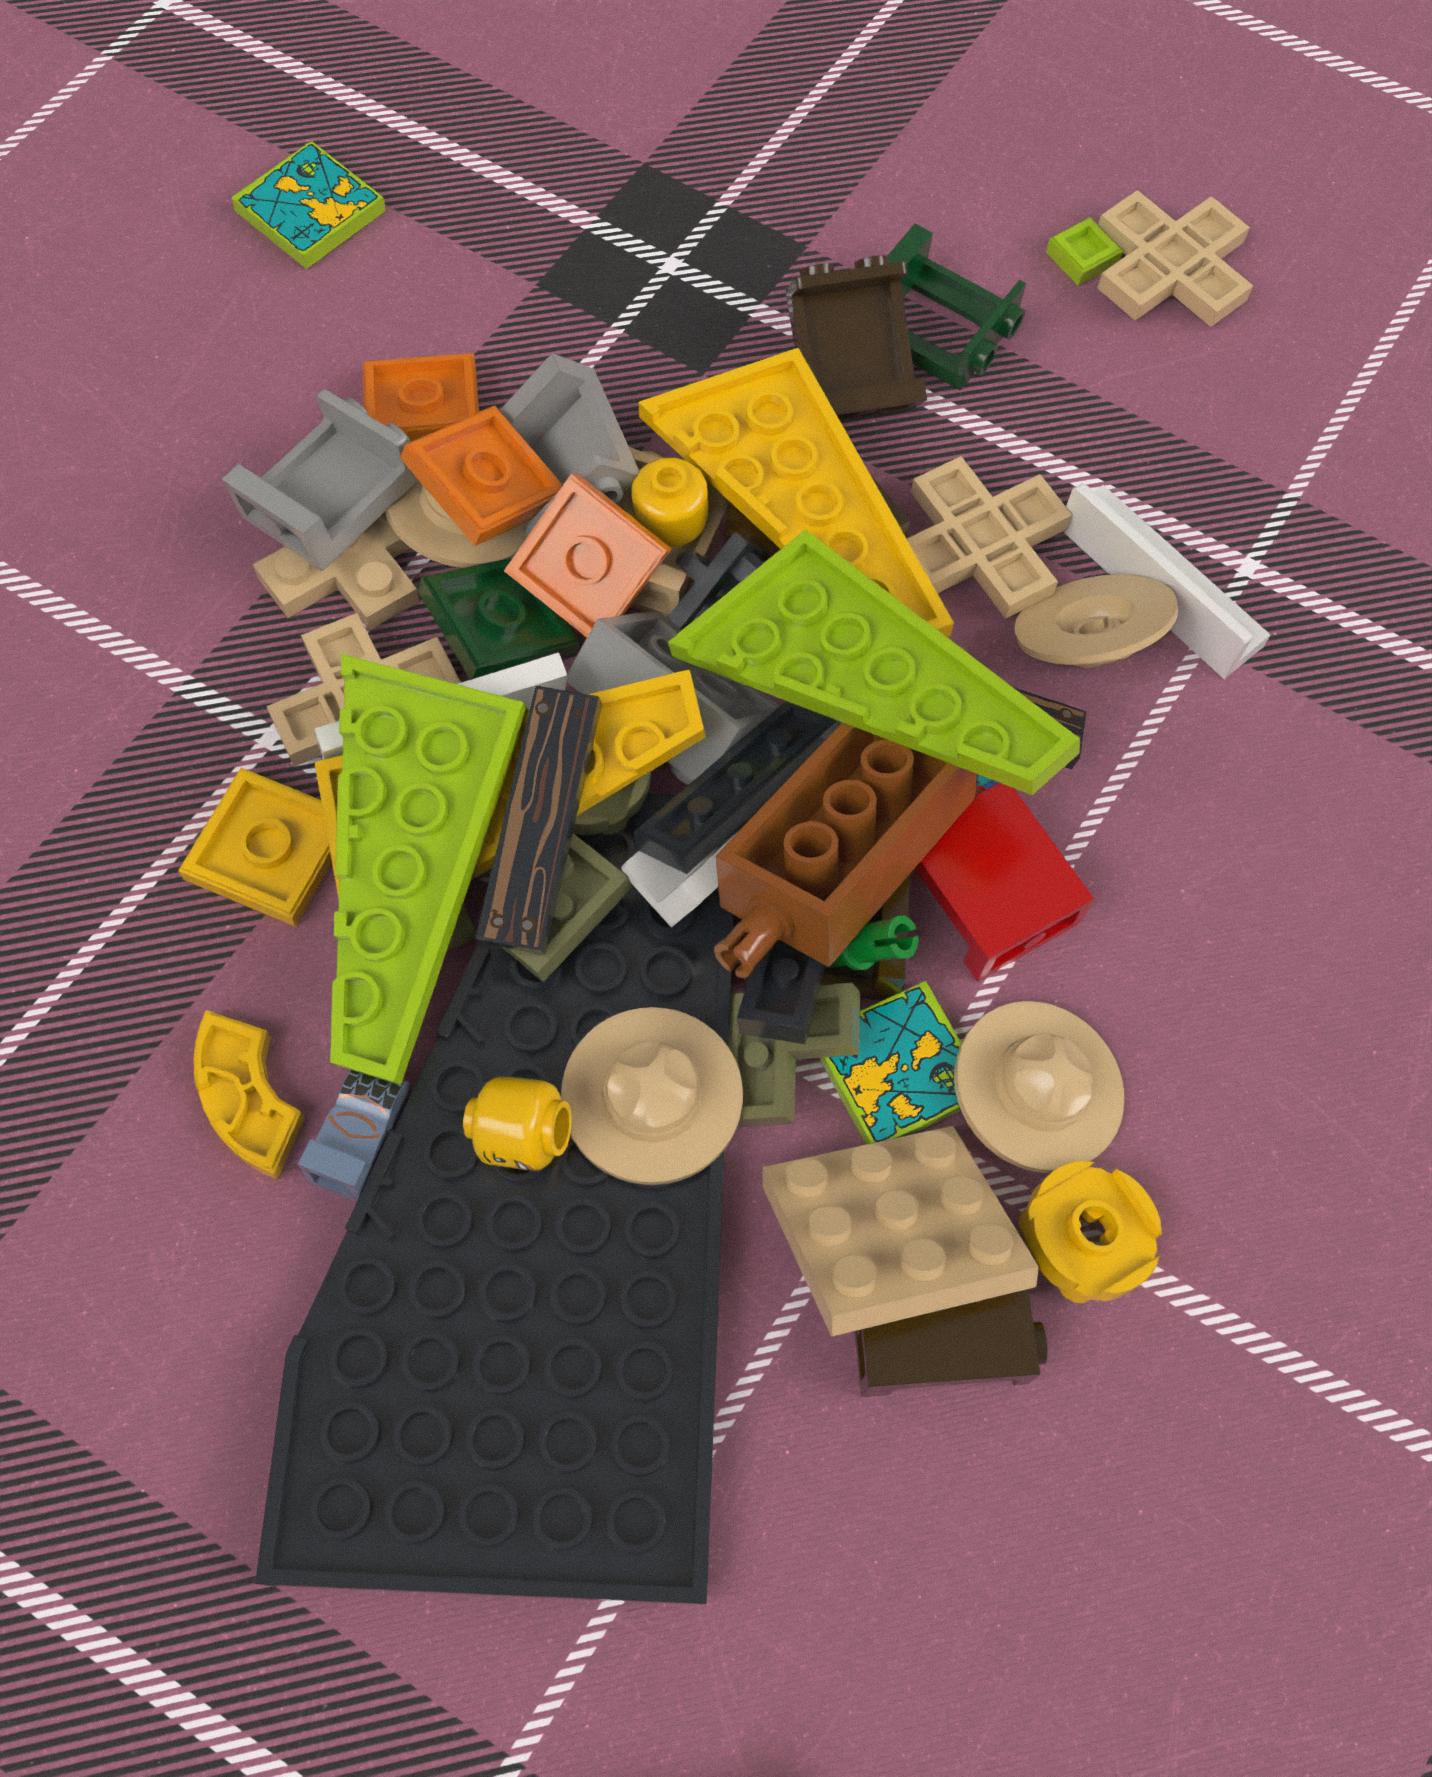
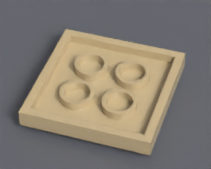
[763,1126,1039,1337]

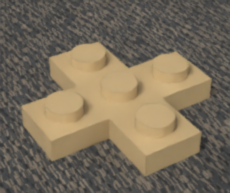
[1097,190,1253,327]
[907,456,1073,619]
[253,512,420,630]
[266,613,461,767]

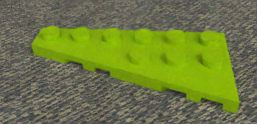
[668,529,1080,795]
[330,654,529,1085]

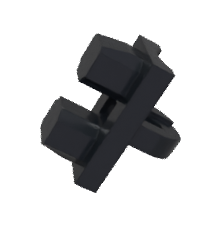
[668,532,770,630]

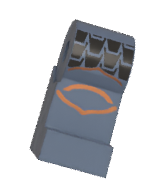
[298,1070,410,1202]

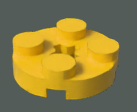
[1019,1161,1162,1304]

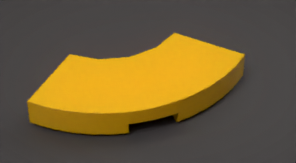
[193,1010,305,1180]

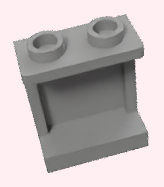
[499,353,639,537]
[222,389,418,571]

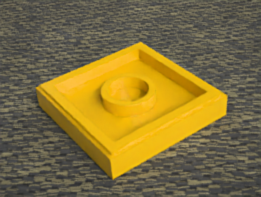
[178,767,332,927]

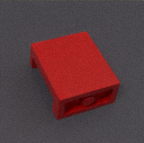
[915,783,1094,982]

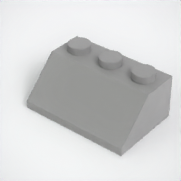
[566,611,779,785]

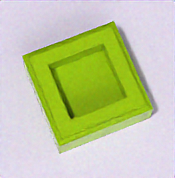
[1046,217,1123,286]

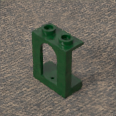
[887,223,1026,391]

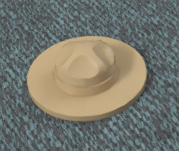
[385,480,533,568]
[1014,574,1178,669]
[954,1001,1125,1173]
[561,1007,743,1185]

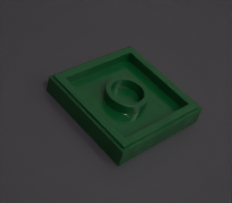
[417,558,580,680]

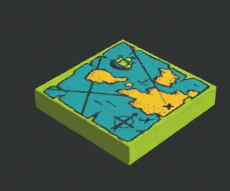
[231,141,386,269]
[819,981,961,1144]

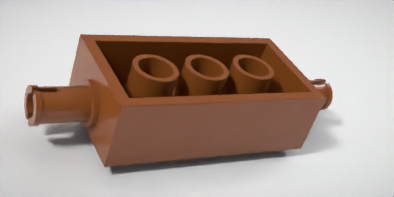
[714,722,977,978]

